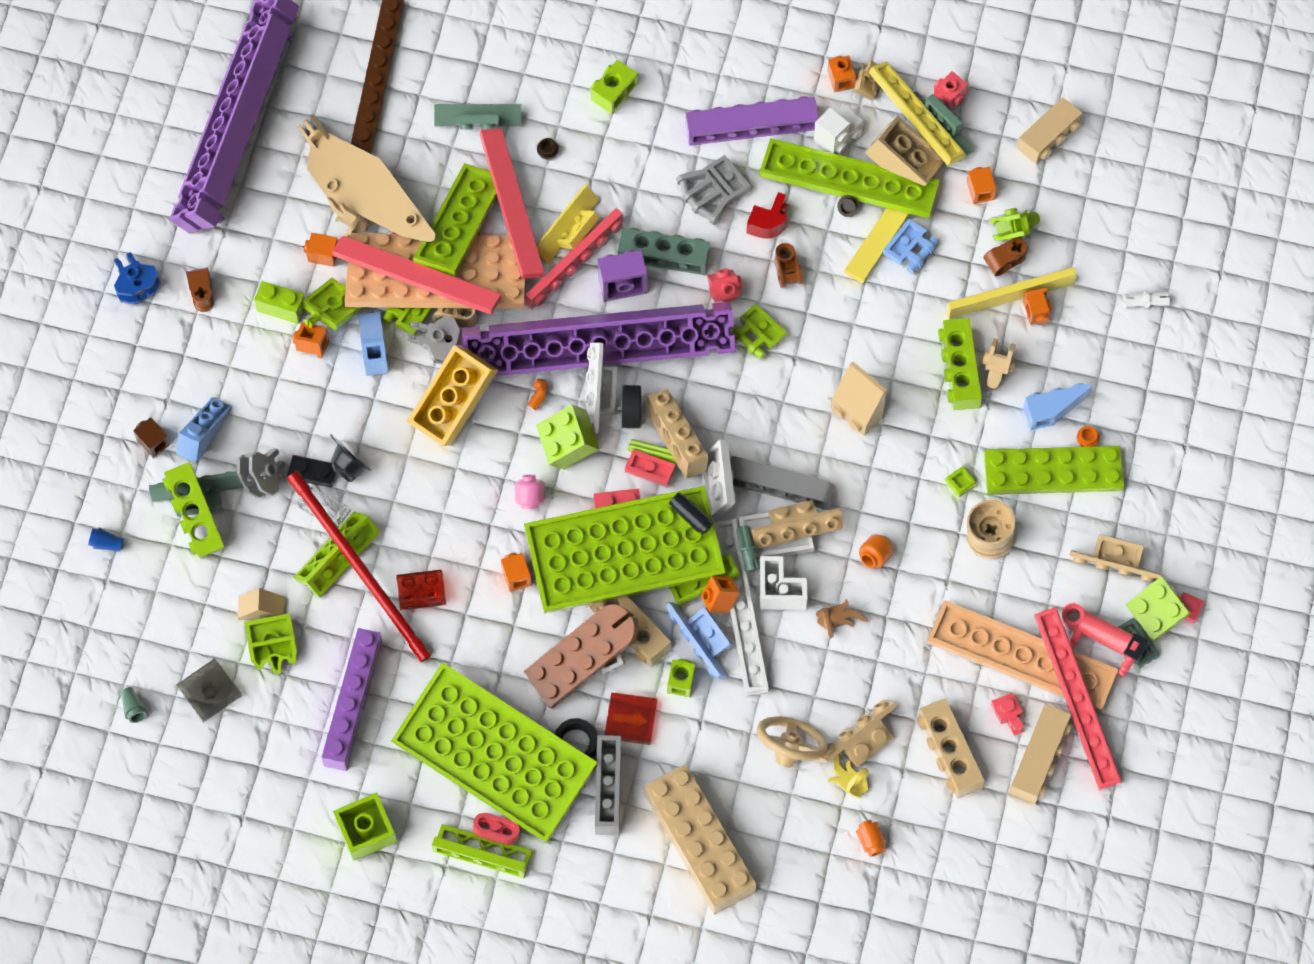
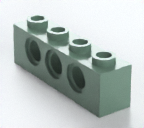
[618,228,710,275]

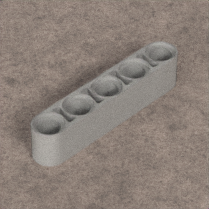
[730,456,836,509]

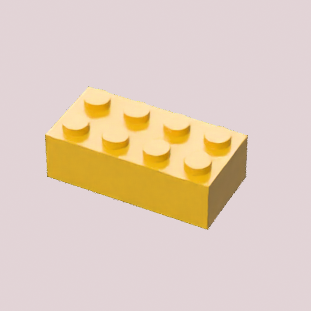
[407,345,498,446]

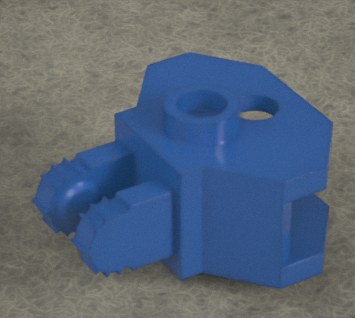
[113,252,161,304]

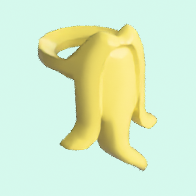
[828,754,869,798]

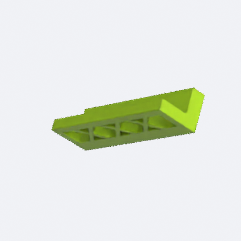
[294,511,381,598]
[432,824,532,879]

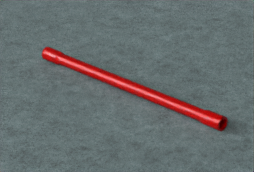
[287,471,432,663]

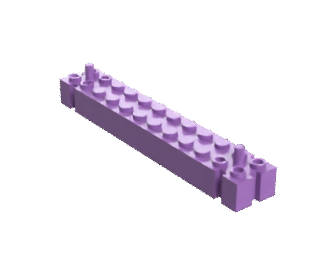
[169,0,300,233]
[462,302,736,376]

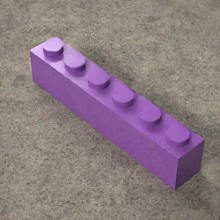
[685,96,819,146]
[321,628,382,771]

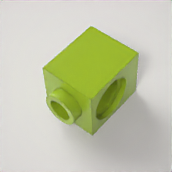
[667,659,695,698]

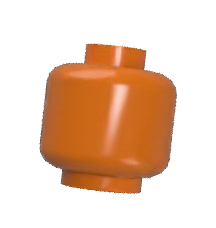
[859,534,893,568]

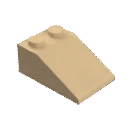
[865,115,944,186]
[831,361,887,436]

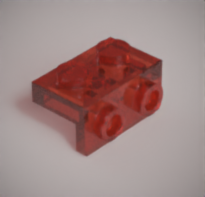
[396,570,446,610]

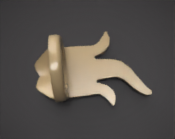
[327,197,369,238]

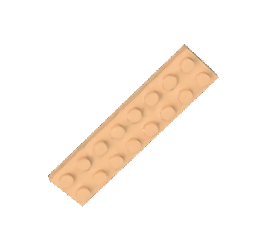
[927,600,1118,713]

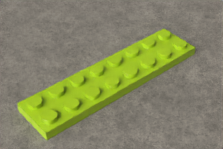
[759,138,940,219]

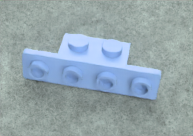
[666,602,733,680]

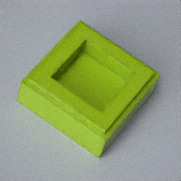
[945,466,977,498]

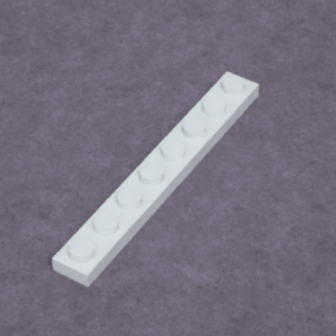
[714,519,769,696]

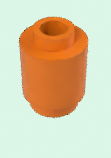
[856,820,887,857]

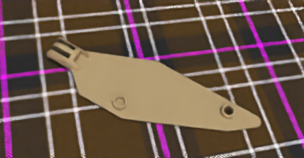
[297,114,436,242]

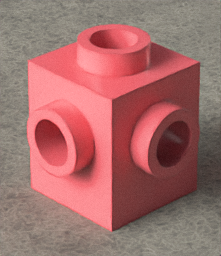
[933,71,968,110]
[707,268,743,302]

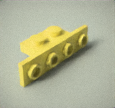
[536,185,600,264]

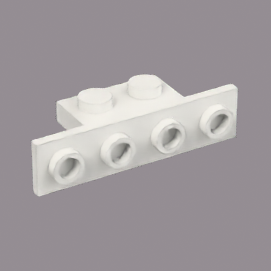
[585,343,617,434]

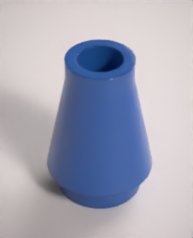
[88,527,124,552]

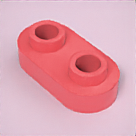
[473,813,520,845]

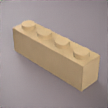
[1009,704,1073,804]

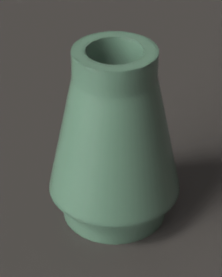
[120,687,147,723]

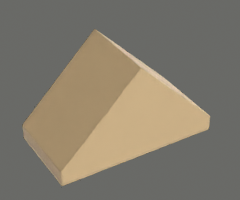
[238,588,285,620]

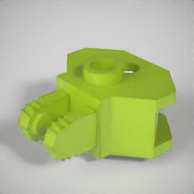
[989,208,1040,241]

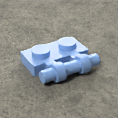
[883,219,939,274]

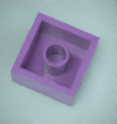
[598,250,647,302]

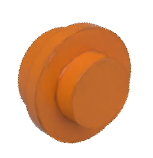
[1077,426,1100,447]

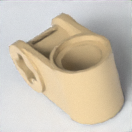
[433,308,478,328]

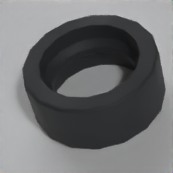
[622,385,641,428]
[555,718,597,758]

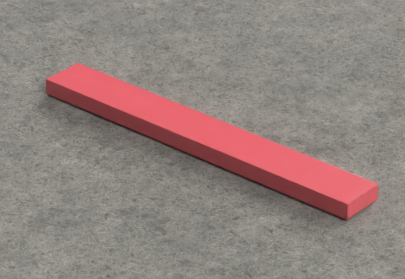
[479,128,544,279]
[332,235,501,315]
[1034,607,1122,791]

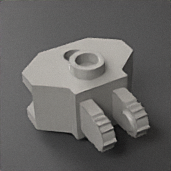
[407,315,460,365]
[237,448,286,498]

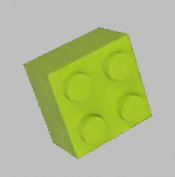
[536,404,600,470]
[333,792,397,861]

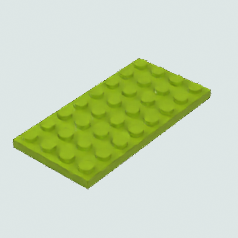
[524,485,726,614]
[391,662,598,843]

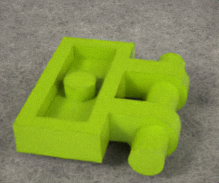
[732,303,787,359]
[382,308,434,335]

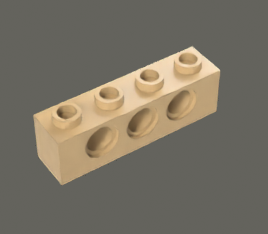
[646,388,708,479]
[588,596,671,667]
[917,698,985,798]

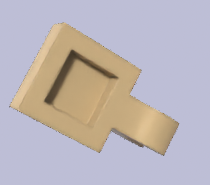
[854,59,878,100]

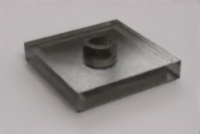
[176,658,242,723]

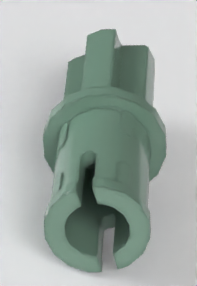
[737,525,760,572]

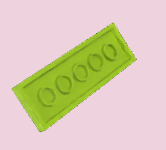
[413,163,497,277]
[984,446,1124,495]

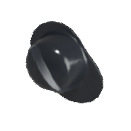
[330,434,372,482]

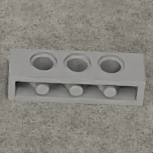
[595,735,621,835]

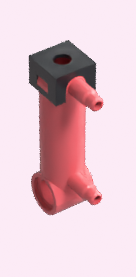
[1062,603,1150,677]

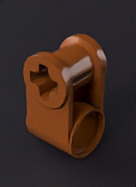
[983,238,1027,276]
[774,243,803,288]
[186,267,214,312]

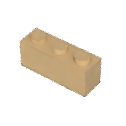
[1017,97,1082,164]

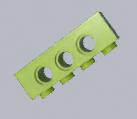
[938,318,982,410]
[162,462,226,558]

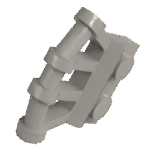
[676,155,751,225]

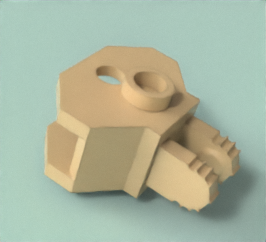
[982,338,1016,390]

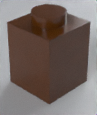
[133,417,171,458]

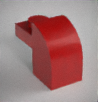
[746,192,789,239]

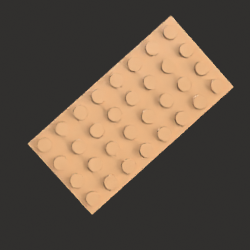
[345,233,525,309]

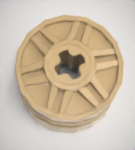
[967,500,1015,559]

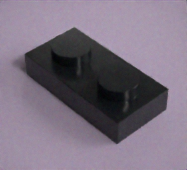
[287,455,336,488]

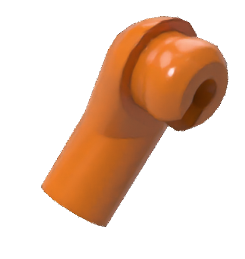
[527,378,549,410]

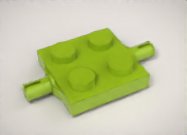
[302,277,364,331]

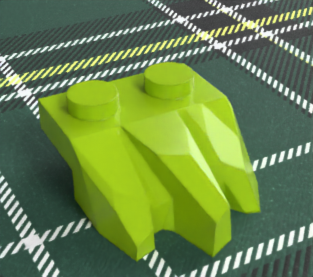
[244,613,297,674]

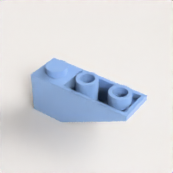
[358,312,389,376]
[1023,383,1092,430]
[176,397,232,462]

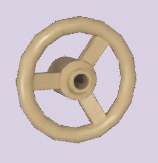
[756,716,829,767]

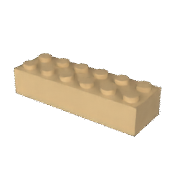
[644,764,756,915]

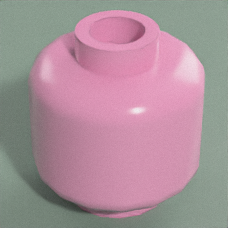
[515,474,545,509]

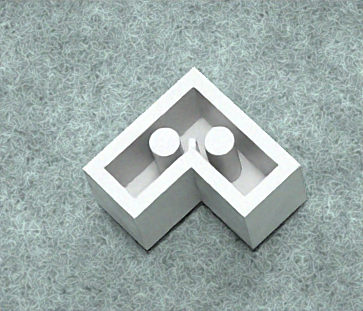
[814,105,863,154]
[759,556,807,610]

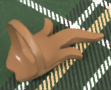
[816,599,869,638]

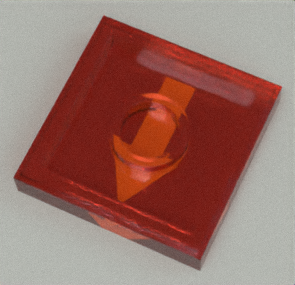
[604,692,657,745]

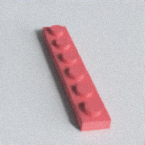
[525,208,623,310]

